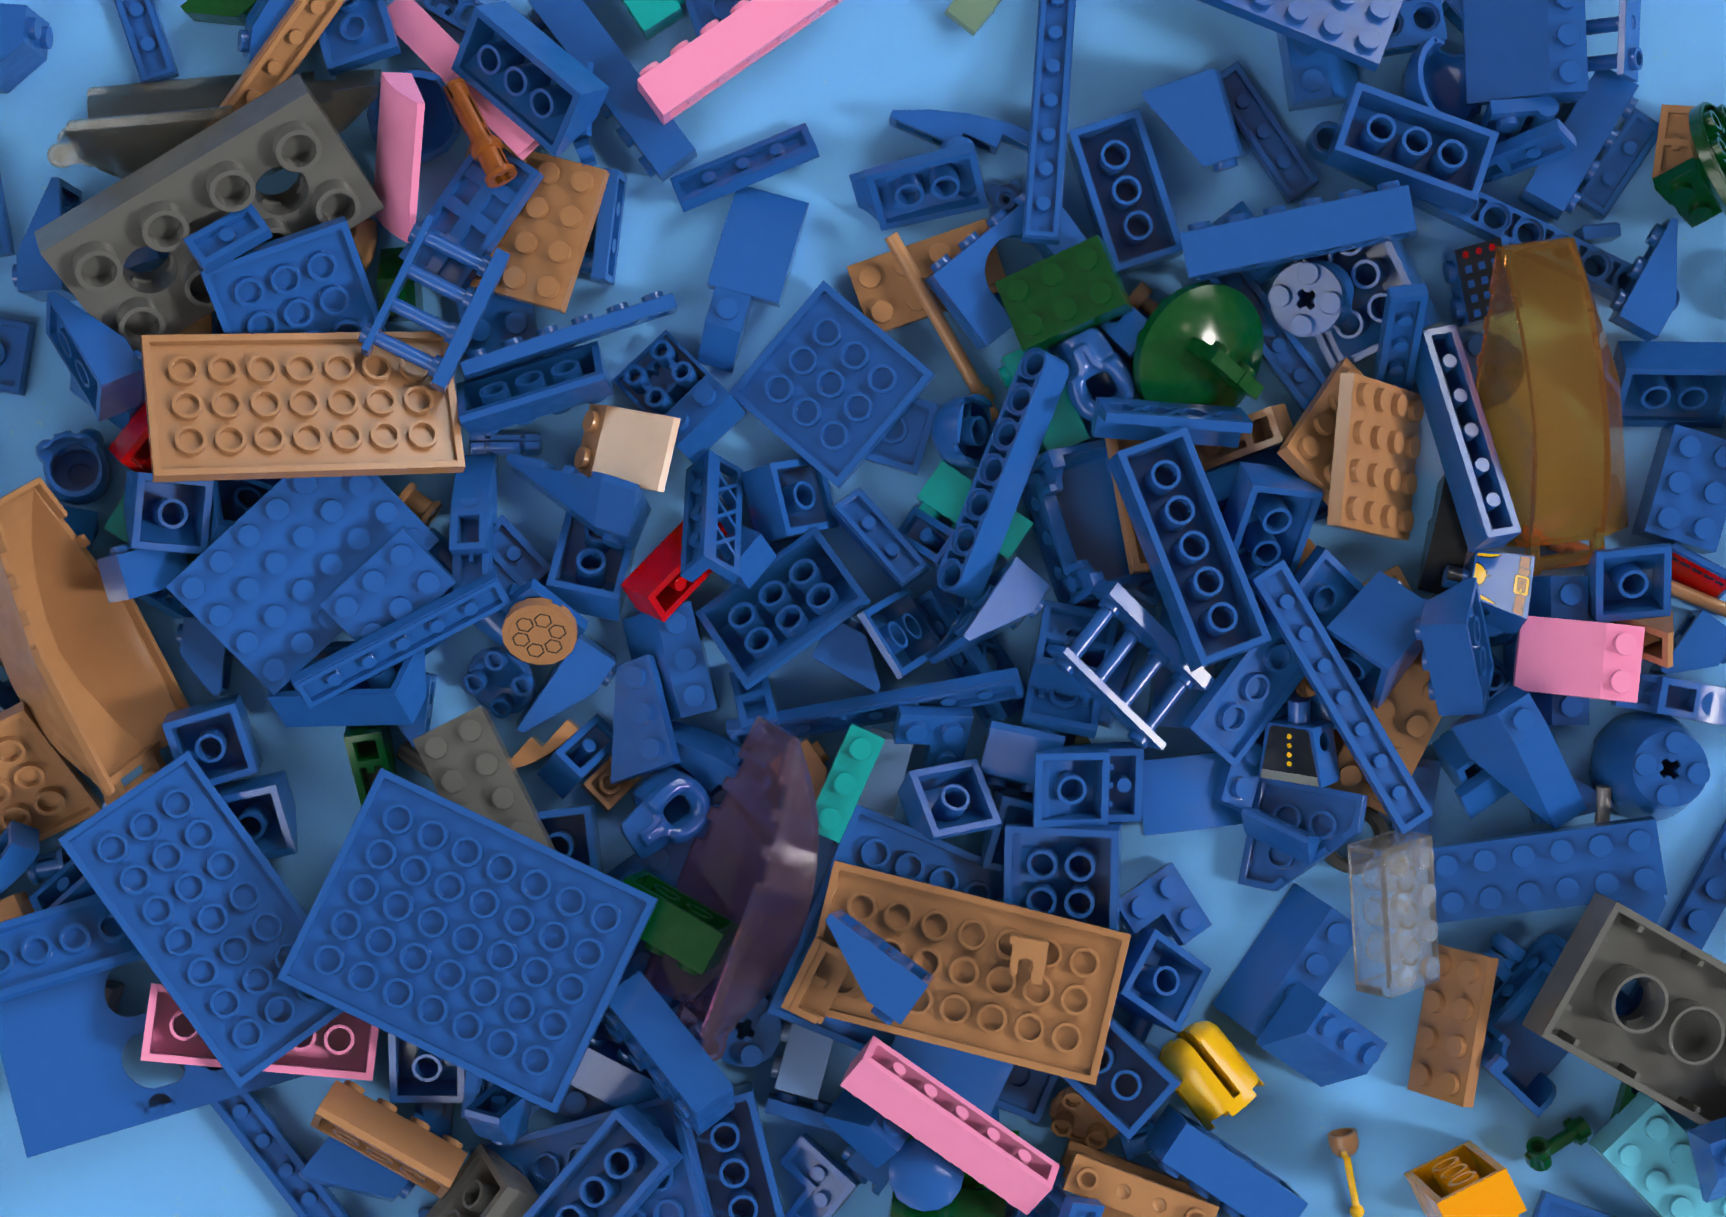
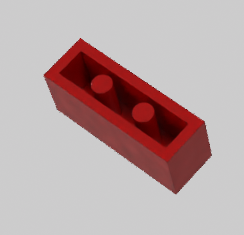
[620,521,728,622]

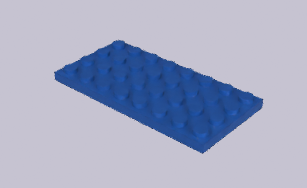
[58,751,344,1088]

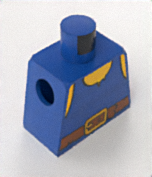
[1441,551,1535,635]

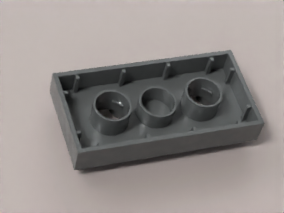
[34,73,385,353]
[1521,892,1726,1125]

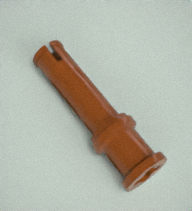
[443,78,518,188]

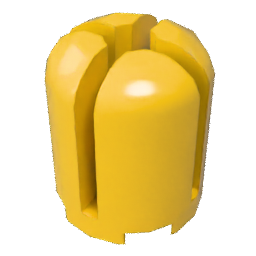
[1158,1021,1265,1131]

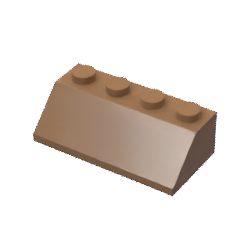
[310,1080,468,1198]

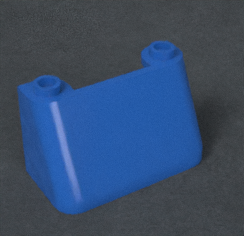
[1022,439,1155,606]
[1480,933,1638,1118]

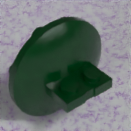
[1653,102,1726,228]
[1133,282,1265,407]

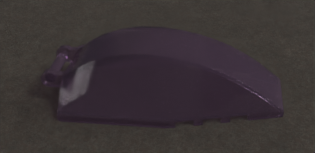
[644,716,819,1061]

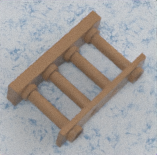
[1060,1139,1220,1217]

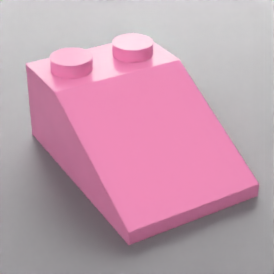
[1512,616,1645,703]

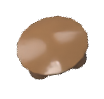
[1049,1086,1119,1150]

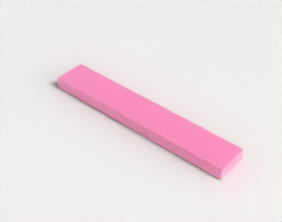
[388,0,539,160]

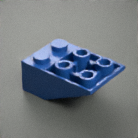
[613,330,747,464]

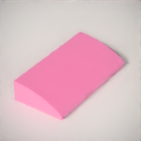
[374,72,425,243]

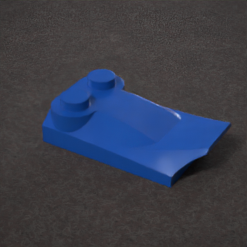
[849,136,989,231]

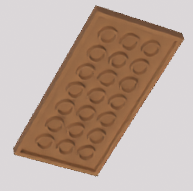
[140,331,466,482]
[816,861,1131,1085]

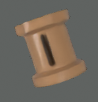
[398,482,443,527]

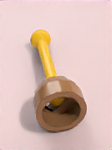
[1327,1128,1364,1217]

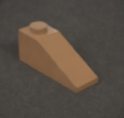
[1194,403,1293,471]

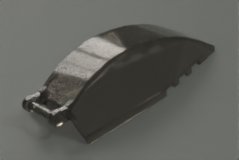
[47,69,382,179]

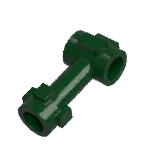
[1524,1115,1592,1172]

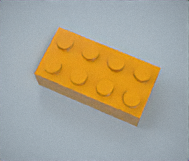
[1404,1140,1527,1217]

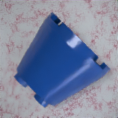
[1588,711,1710,821]

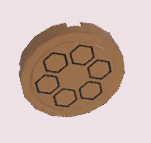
[502,597,578,665]

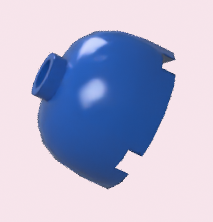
[931,394,998,468]

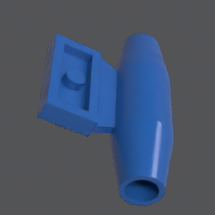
[429,514,551,649]

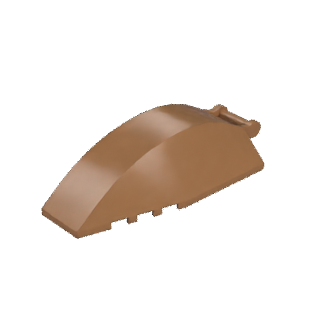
[0,477,190,806]

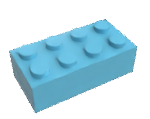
[1588,1091,1726,1217]

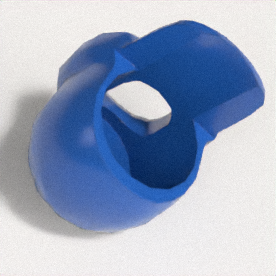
[1056,327,1137,422]
[35,428,111,505]
[620,767,711,859]

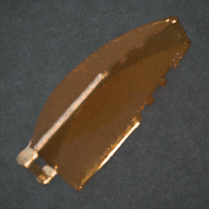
[1475,237,1628,576]

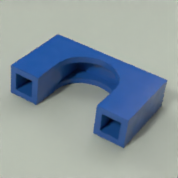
[924,190,1087,350]

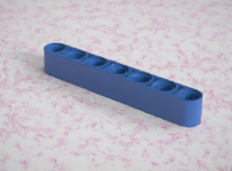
[937,347,1069,600]

